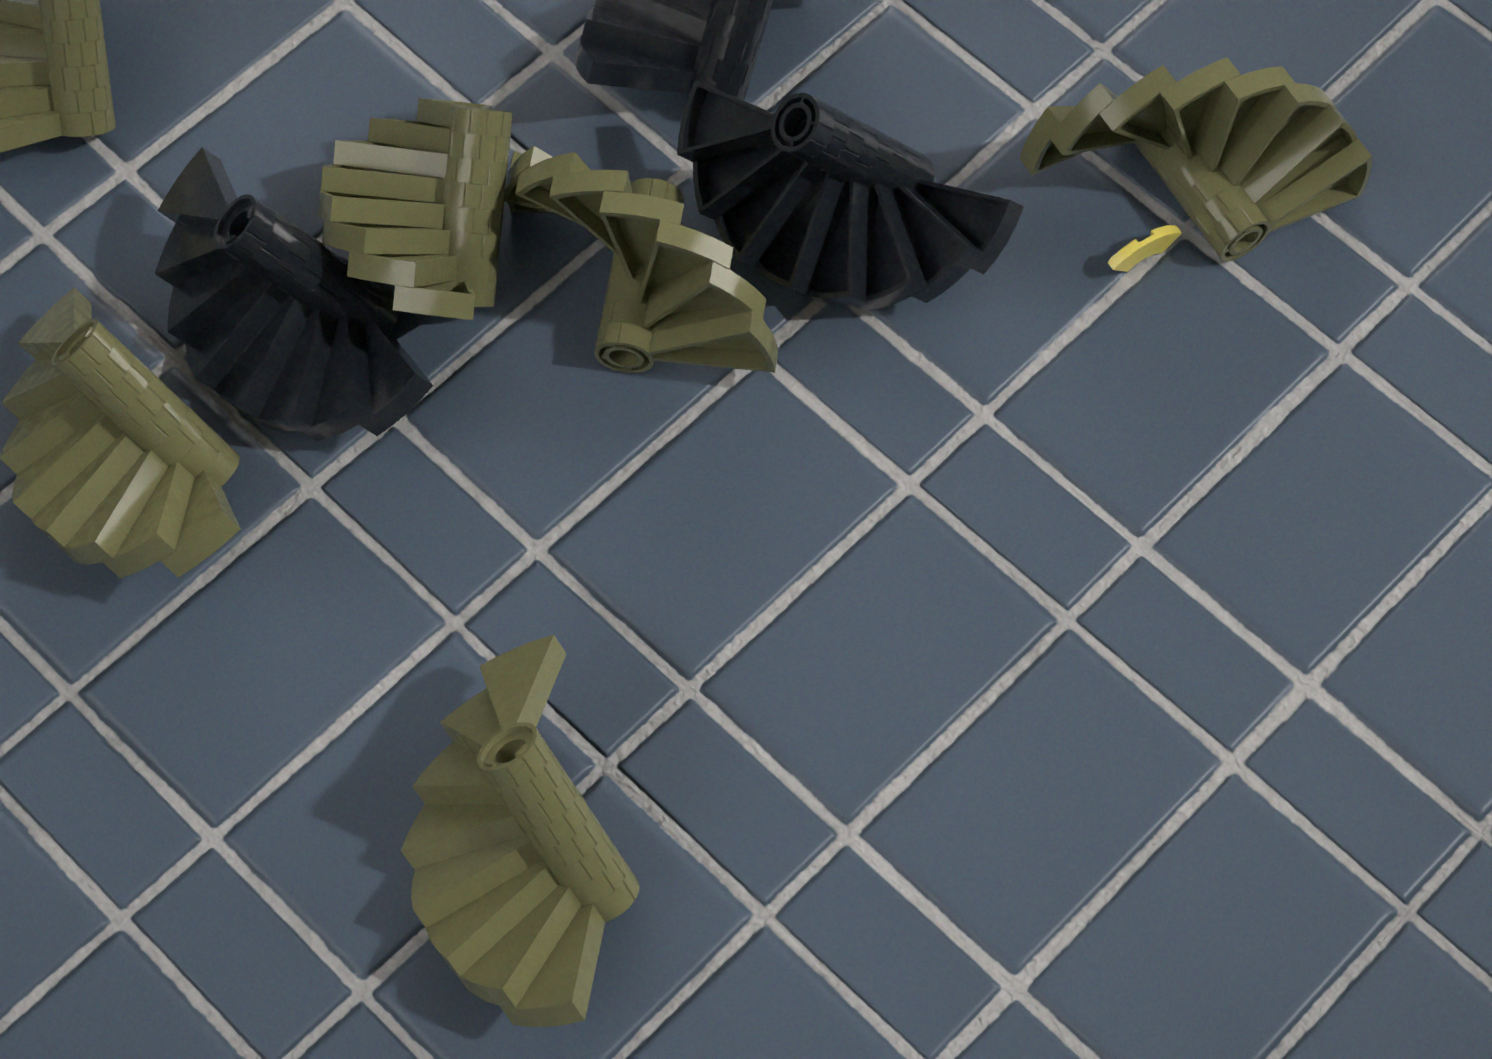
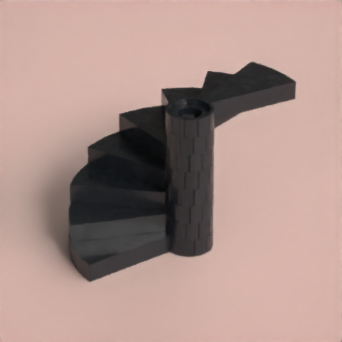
[575,0,774,101]
[677,80,1024,310]
[155,147,433,441]

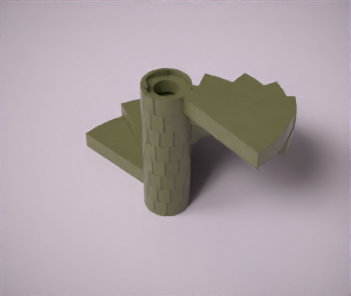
[0,0,116,153]
[1020,57,1372,262]
[318,98,513,320]
[504,146,779,373]
[0,287,241,578]
[401,635,640,1027]

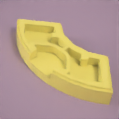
[1107,225,1182,272]

